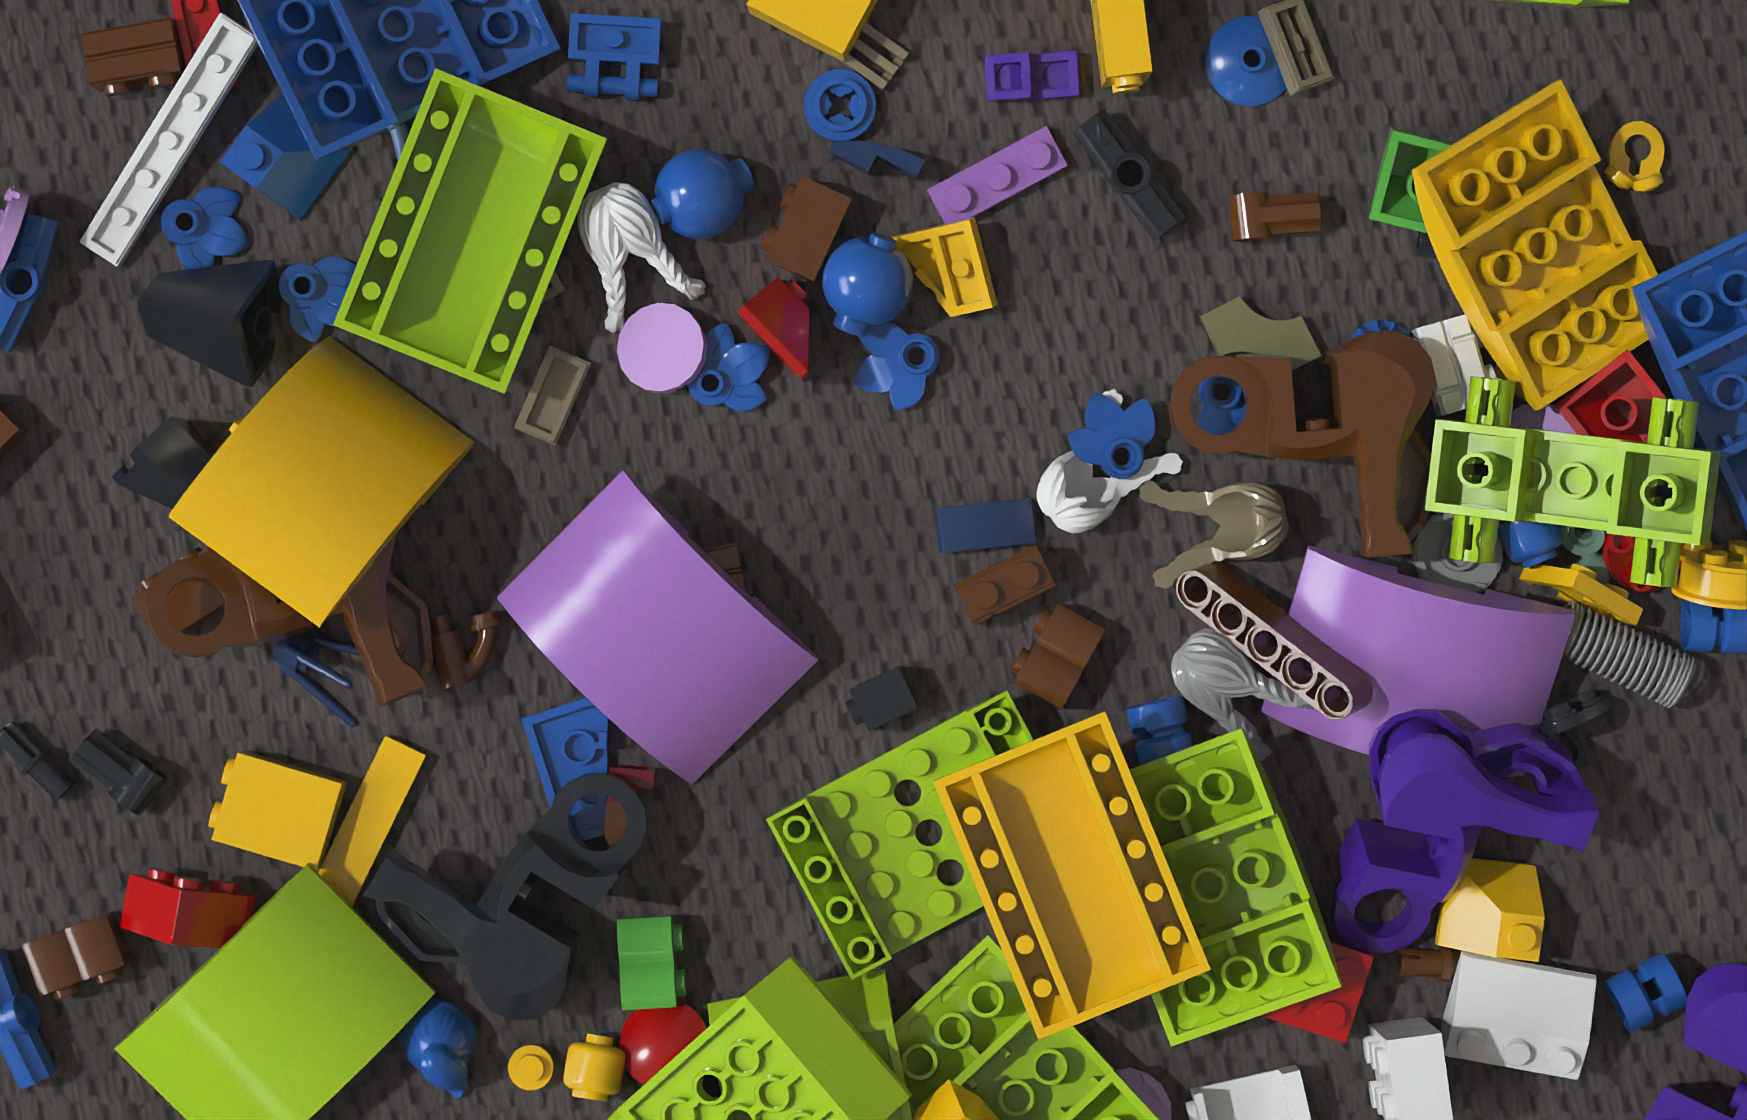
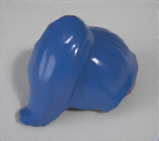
[400,997,478,1099]

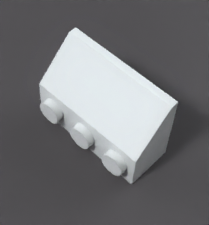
[1441,951,1596,1080]

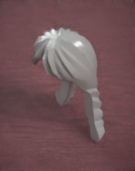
[1171,628,1314,761]

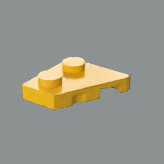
[892,217,998,317]
[1519,564,1643,625]

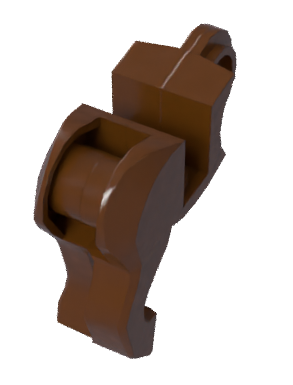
[1170,330,1437,557]
[145,534,433,708]

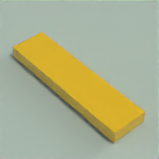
[318,735,427,907]

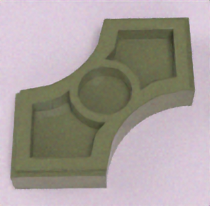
[1199,296,1322,371]

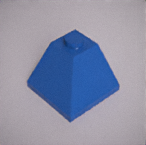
[220,94,354,221]

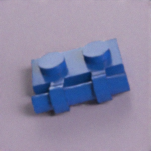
[567,13,662,100]

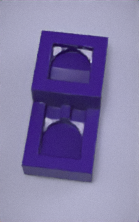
[985,50,1083,102]

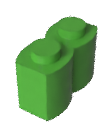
[617,914,687,1010]

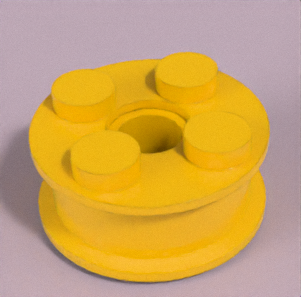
[1671,540,1747,610]

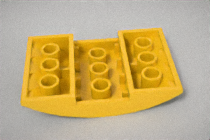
[1412,80,1658,410]
[169,336,475,628]

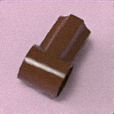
[1229,192,1321,242]

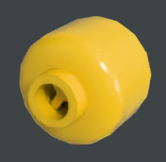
[563,1033,626,1102]

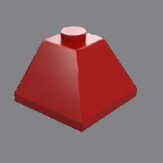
[737,277,810,381]

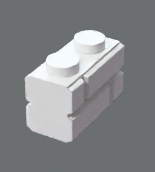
[1411,314,1496,417]

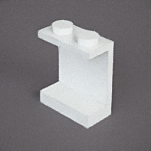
[1185,1065,1311,1120]

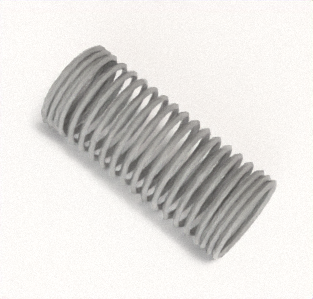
[1562,600,1695,709]

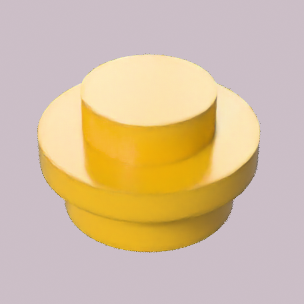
[508,1044,554,1090]

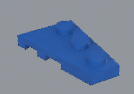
[521,698,608,841]

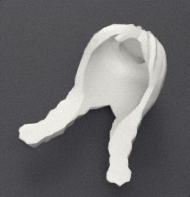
[577,182,706,334]
[1036,389,1183,533]

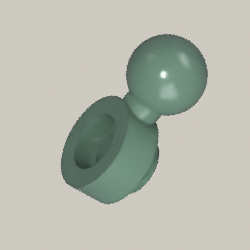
[1560,525,1612,585]

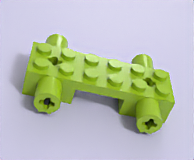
[1425,376,1721,587]

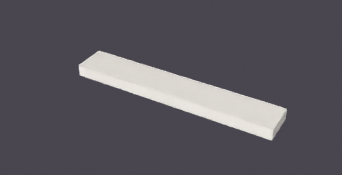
[79,13,258,267]

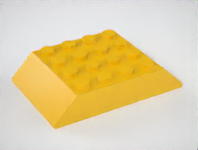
[933,711,1211,1040]

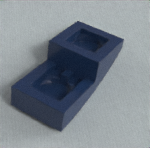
[828,141,926,181]
[935,498,1036,553]

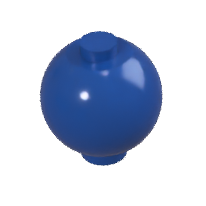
[651,149,754,240]
[822,232,913,337]

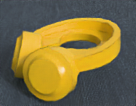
[1604,121,1665,192]

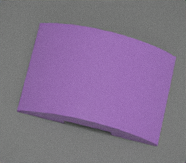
[497,469,819,784]
[1261,545,1576,777]

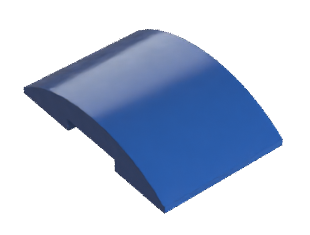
[237,0,561,161]
[1631,230,1747,530]

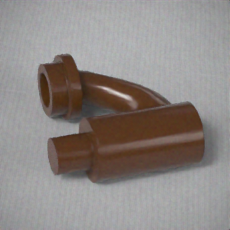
[430,610,505,690]

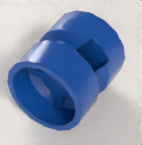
[1680,599,1747,654]
[1126,695,1195,766]
[1604,953,1687,1033]

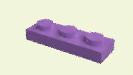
[927,126,1068,224]

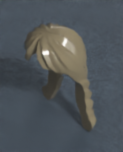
[1139,481,1289,589]

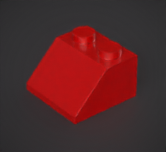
[1555,349,1668,442]

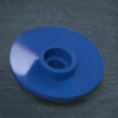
[1205,16,1287,106]

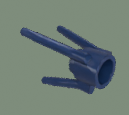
[271,631,360,727]

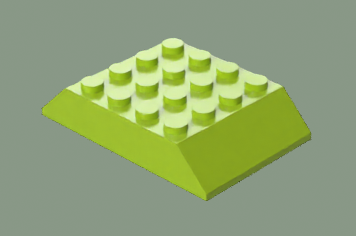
[333,68,607,394]

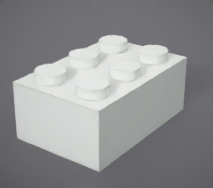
[1363,1017,1453,1120]

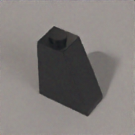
[137,260,283,387]
[112,416,216,509]

